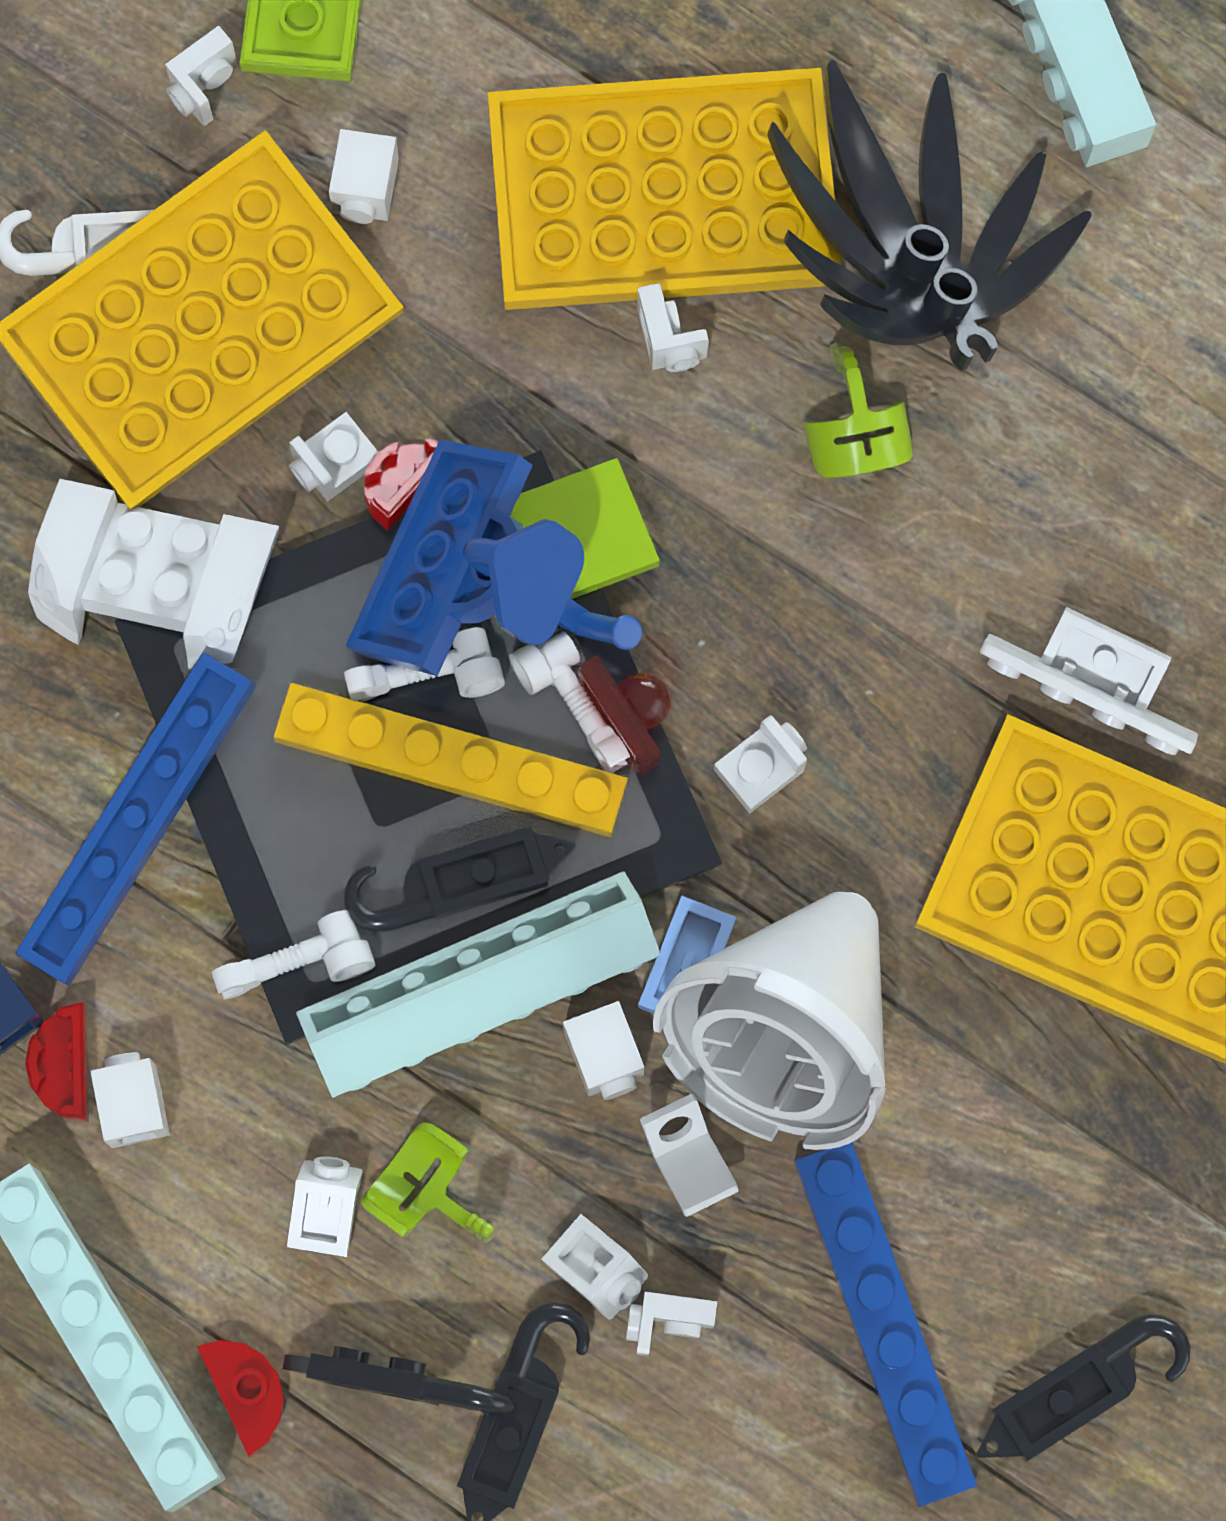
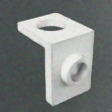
[640,1094,739,1217]

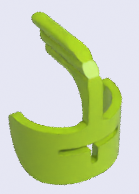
[803,343,913,479]
[361,1122,495,1243]

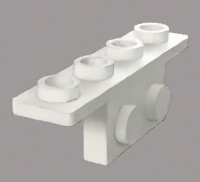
[979,607,1198,755]

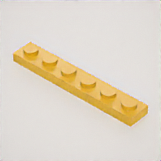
[273,683,628,838]

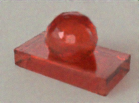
[578,655,672,776]

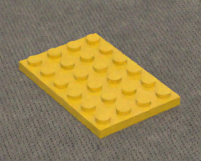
[488,68,842,310]
[0,130,404,510]
[914,714,1226,1064]

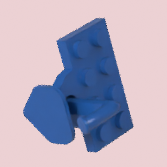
[345,439,642,676]

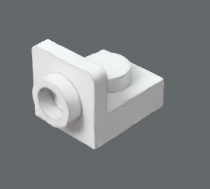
[165,26,238,126]
[637,283,709,372]
[289,412,378,502]
[713,715,807,814]
[287,1156,363,1257]
[541,1214,648,1320]
[626,1292,717,1356]

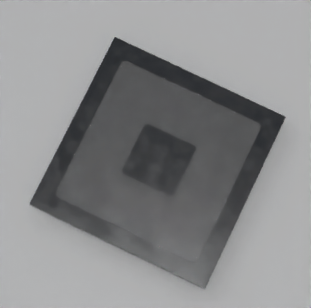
[114,450,722,1045]

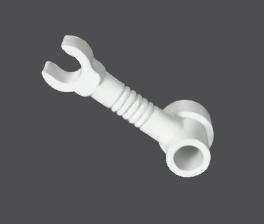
[344,628,505,702]
[509,632,630,773]
[211,910,376,1000]

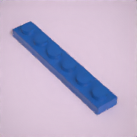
[15,652,257,986]
[794,1142,977,1507]

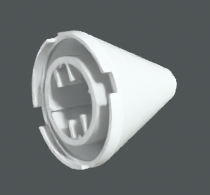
[653,892,885,1150]

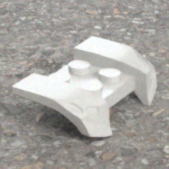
[28,479,279,670]

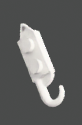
[0,209,154,276]

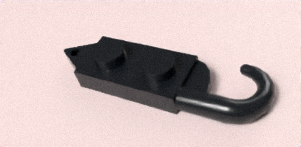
[344,826,576,932]
[457,1302,590,1521]
[976,1314,1191,1462]
[282,1346,516,1414]

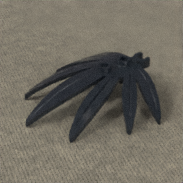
[767,60,1092,371]

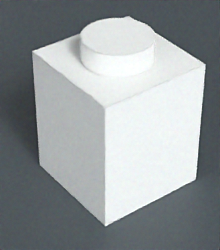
[329,129,399,224]
[563,1001,645,1100]
[90,1052,170,1148]

